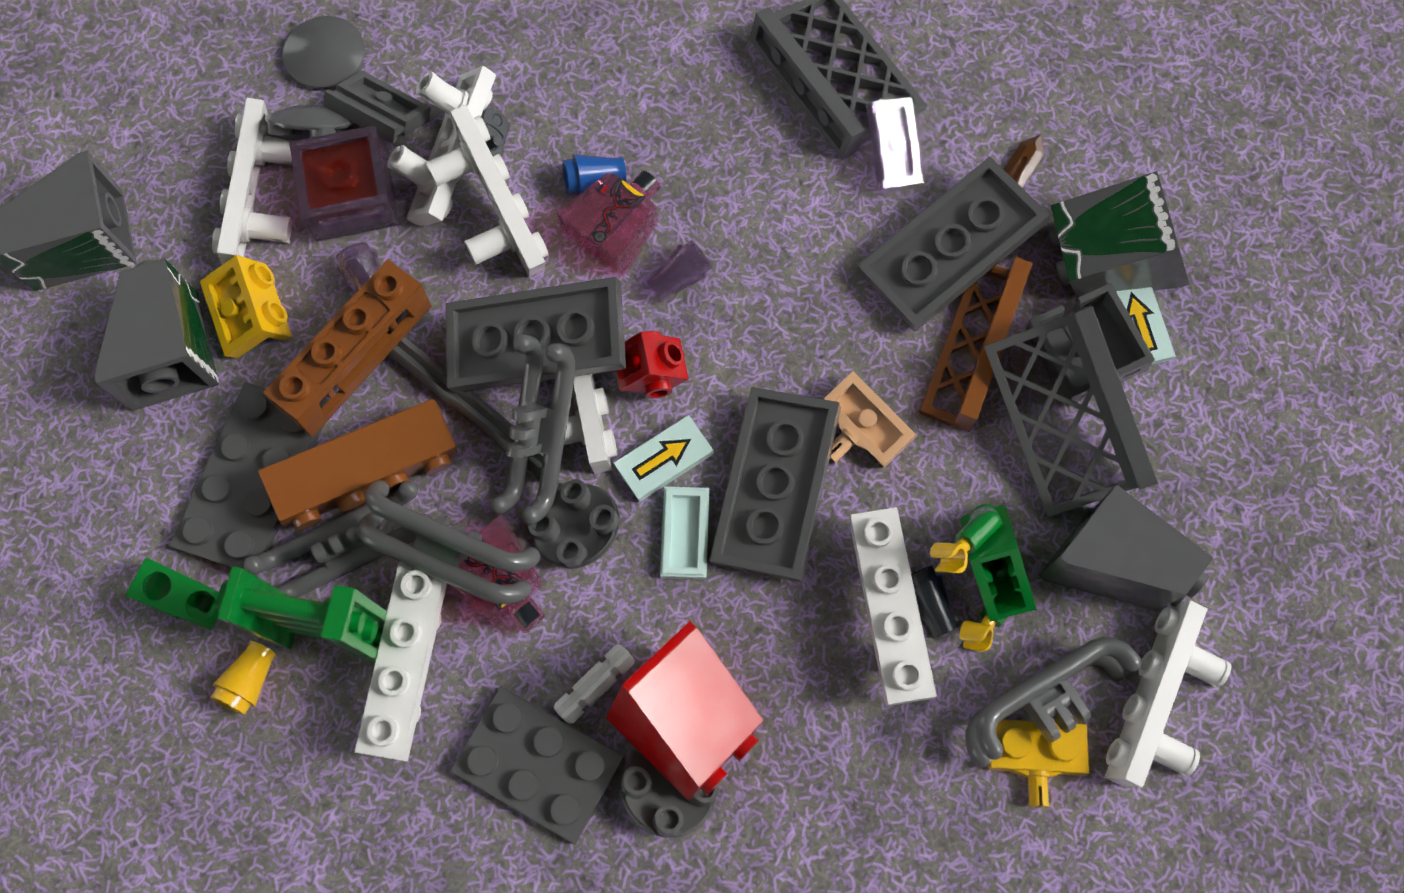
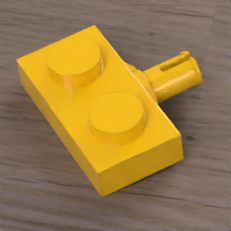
[988,720,1089,808]

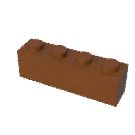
[257,398,457,531]

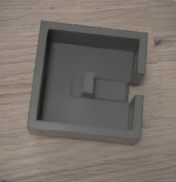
[1026,283,1155,407]

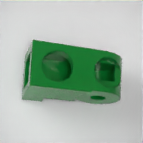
[125,557,220,631]

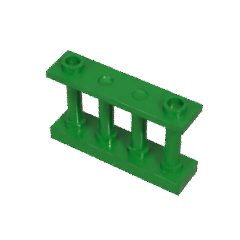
[217,567,387,665]

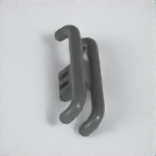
[490,335,576,525]
[358,480,540,604]
[243,481,433,598]
[965,637,1142,767]

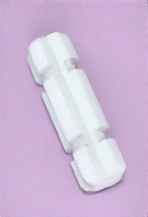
[554,644,635,724]

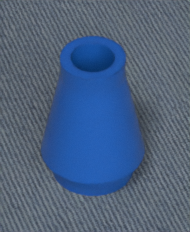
[562,154,626,197]

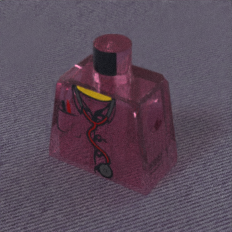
[557,170,661,277]
[446,514,545,633]

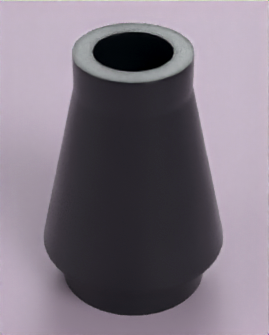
[911,565,957,639]

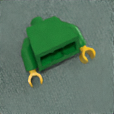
[930,504,1037,652]

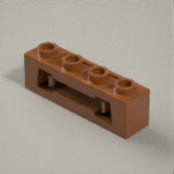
[263,259,432,437]

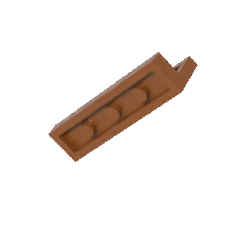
[919,257,1033,432]

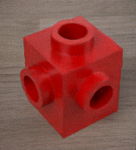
[616,331,689,399]

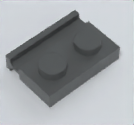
[323,71,431,143]

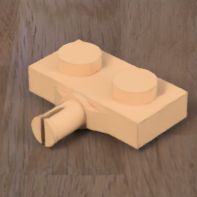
[824,371,917,468]

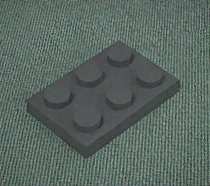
[451,686,625,845]

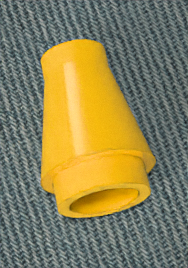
[210,641,276,716]

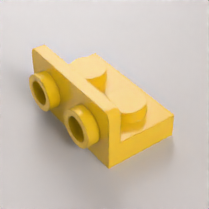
[200,255,292,358]

